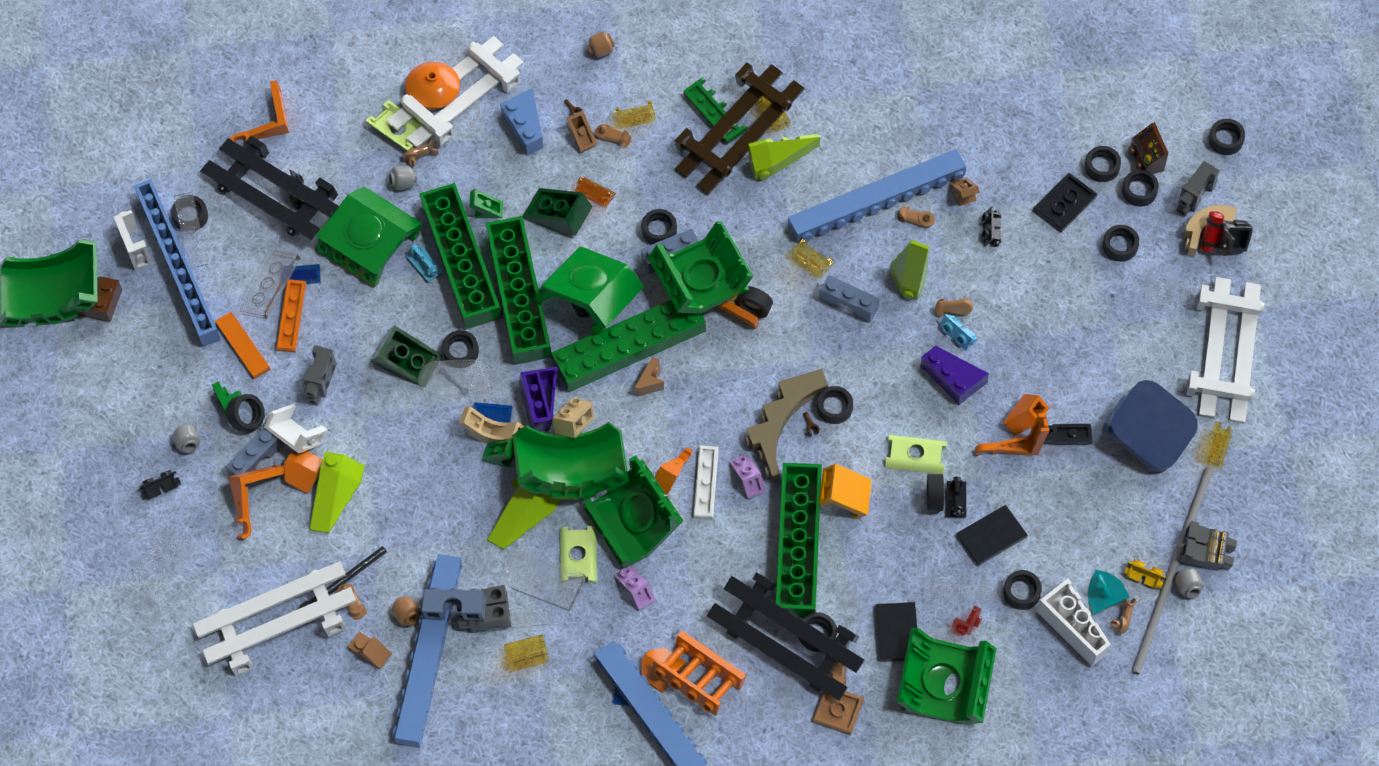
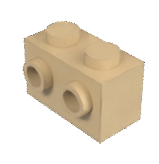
[553,398,594,438]

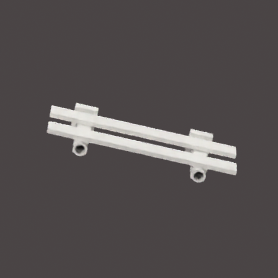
[387,36,524,148]
[1186,277,1264,423]
[193,561,357,676]

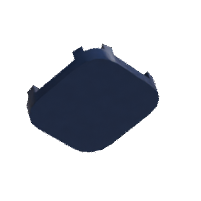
[1106,380,1198,472]

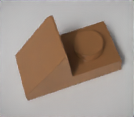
[566,110,597,152]
[950,178,980,206]
[635,357,664,397]
[348,631,392,669]

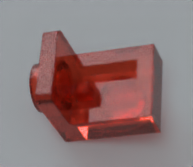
[952,605,983,635]

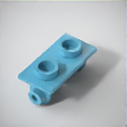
[406,244,443,282]
[939,314,977,351]

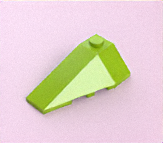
[748,134,820,180]
[890,240,930,300]
[310,452,365,533]
[487,485,562,550]

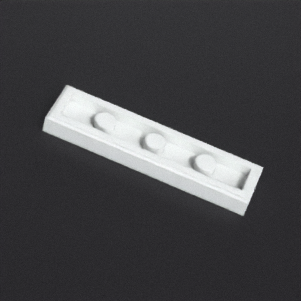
[694,445,719,520]

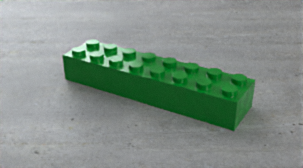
[419,183,502,329]
[486,216,552,364]
[551,300,706,392]
[776,463,822,618]

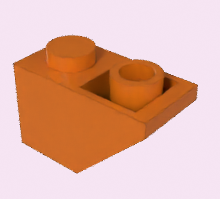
[1003,394,1049,436]

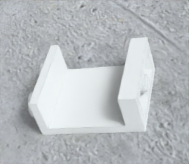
[264,404,328,453]

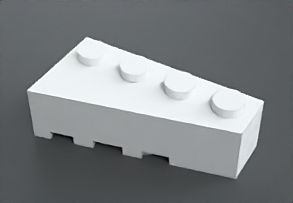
[1036,578,1111,666]

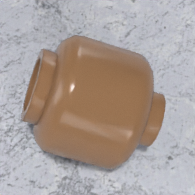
[587,31,615,58]
[391,596,421,626]

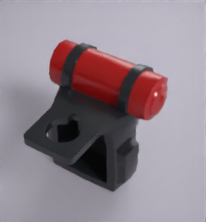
[1200,211,1253,255]

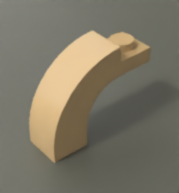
[1183,205,1237,257]
[459,406,524,443]

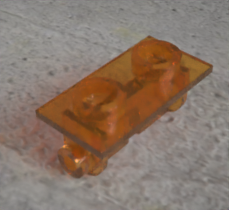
[575,177,616,208]

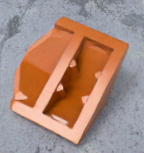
[284,451,323,494]
[641,647,686,693]

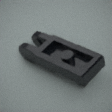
[1043,424,1092,445]

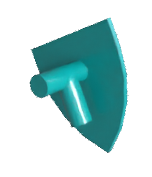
[1088,570,1130,615]

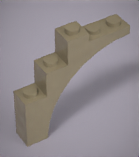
[744,369,828,483]

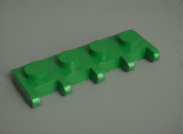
[683,77,748,144]

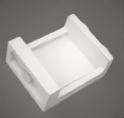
[114,210,152,270]

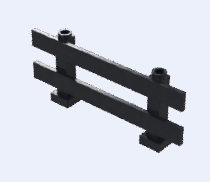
[200,136,339,240]
[707,572,865,701]

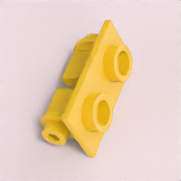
[1124,559,1166,589]

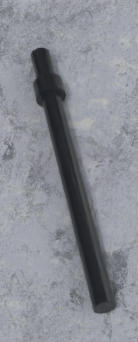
[297,546,387,610]

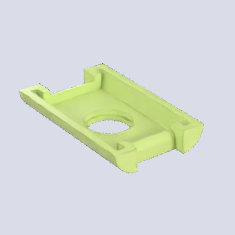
[366,100,422,151]
[885,435,947,474]
[560,526,597,584]

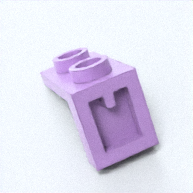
[730,455,766,499]
[615,566,655,610]

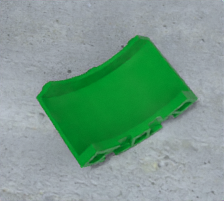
[0,239,97,327]
[512,422,629,499]

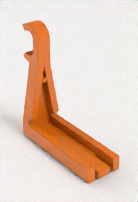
[230,80,290,144]
[975,413,1049,456]
[655,447,693,496]
[229,465,284,539]

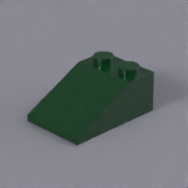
[523,188,592,235]
[371,325,443,387]

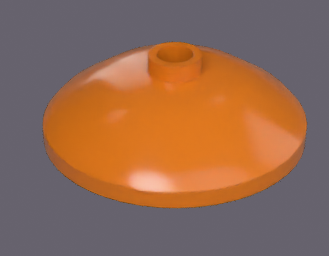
[405,62,460,109]

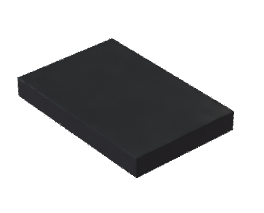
[1033,173,1098,233]
[956,505,1028,566]
[875,602,917,662]

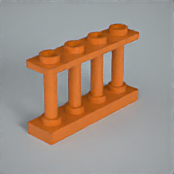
[652,631,746,716]

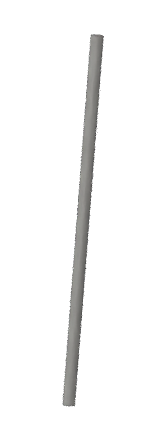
[1132,467,1213,675]

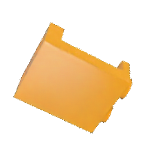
[819,463,872,519]

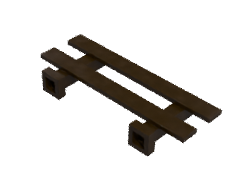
[674,62,805,194]

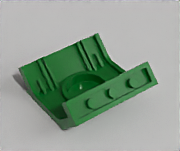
[315,186,423,287]
[648,221,753,314]
[535,246,644,333]
[583,455,684,569]
[897,628,997,724]

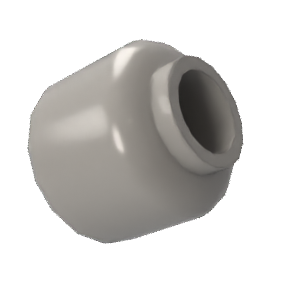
[388,165,417,190]
[172,424,200,453]
[1175,568,1204,598]

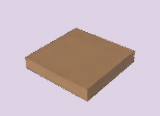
[813,691,864,735]

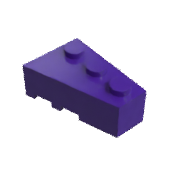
[920,346,989,405]
[519,366,558,432]

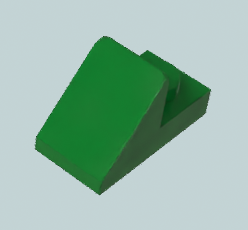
[470,189,503,218]
[212,381,242,416]
[482,438,514,467]

